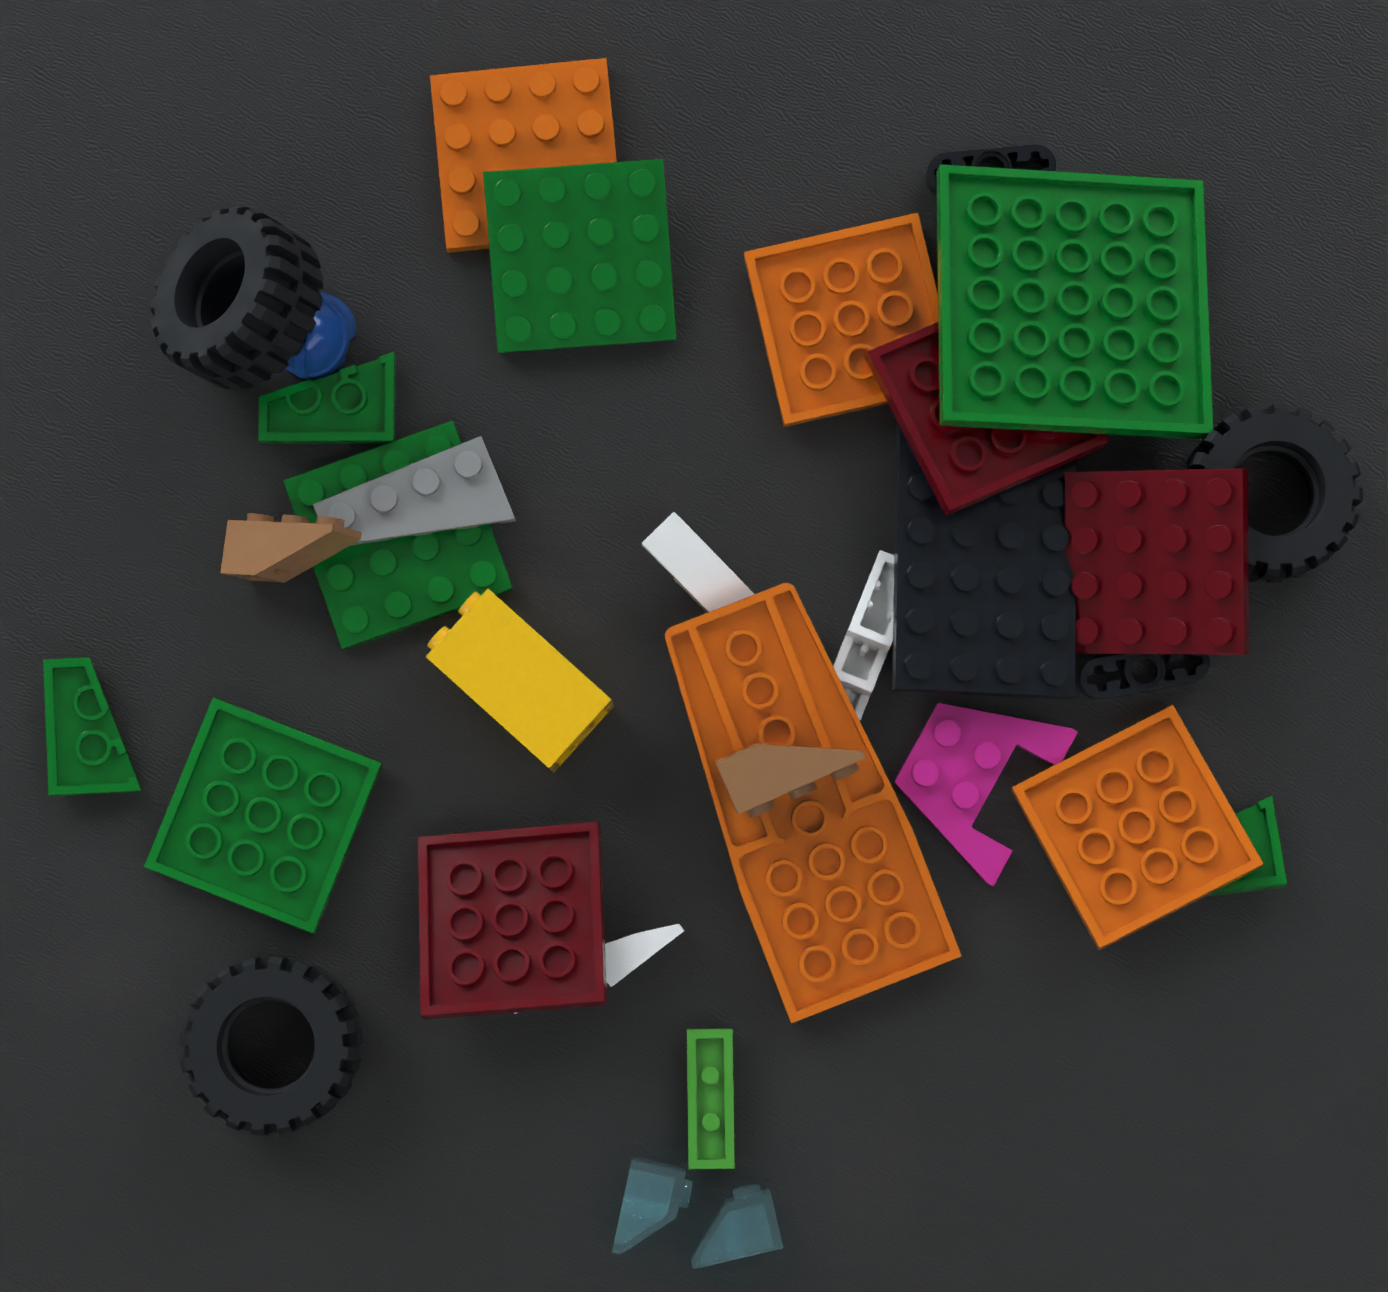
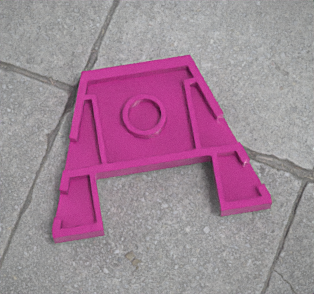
[893,703,1078,887]

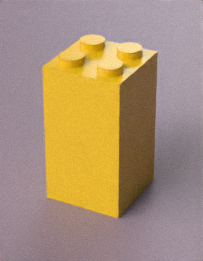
[426,589,614,773]

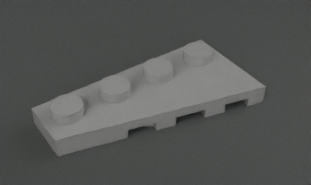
[313,436,516,546]

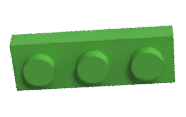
[687,1028,735,1169]

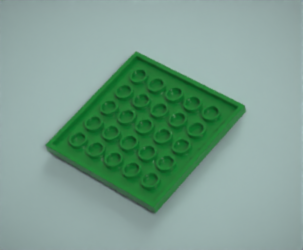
[936,164,1213,439]

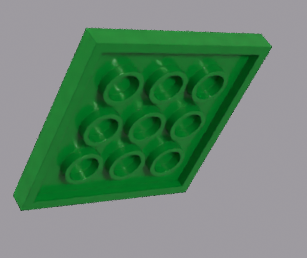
[483,159,676,353]
[283,421,513,651]
[144,697,383,934]

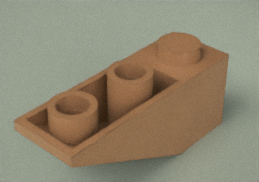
[220,513,362,583]
[714,743,866,818]

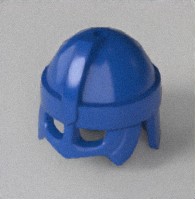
[286,292,357,381]

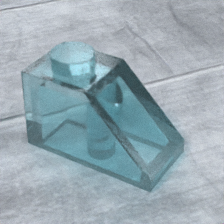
[612,1157,693,1254]
[691,1184,783,1269]

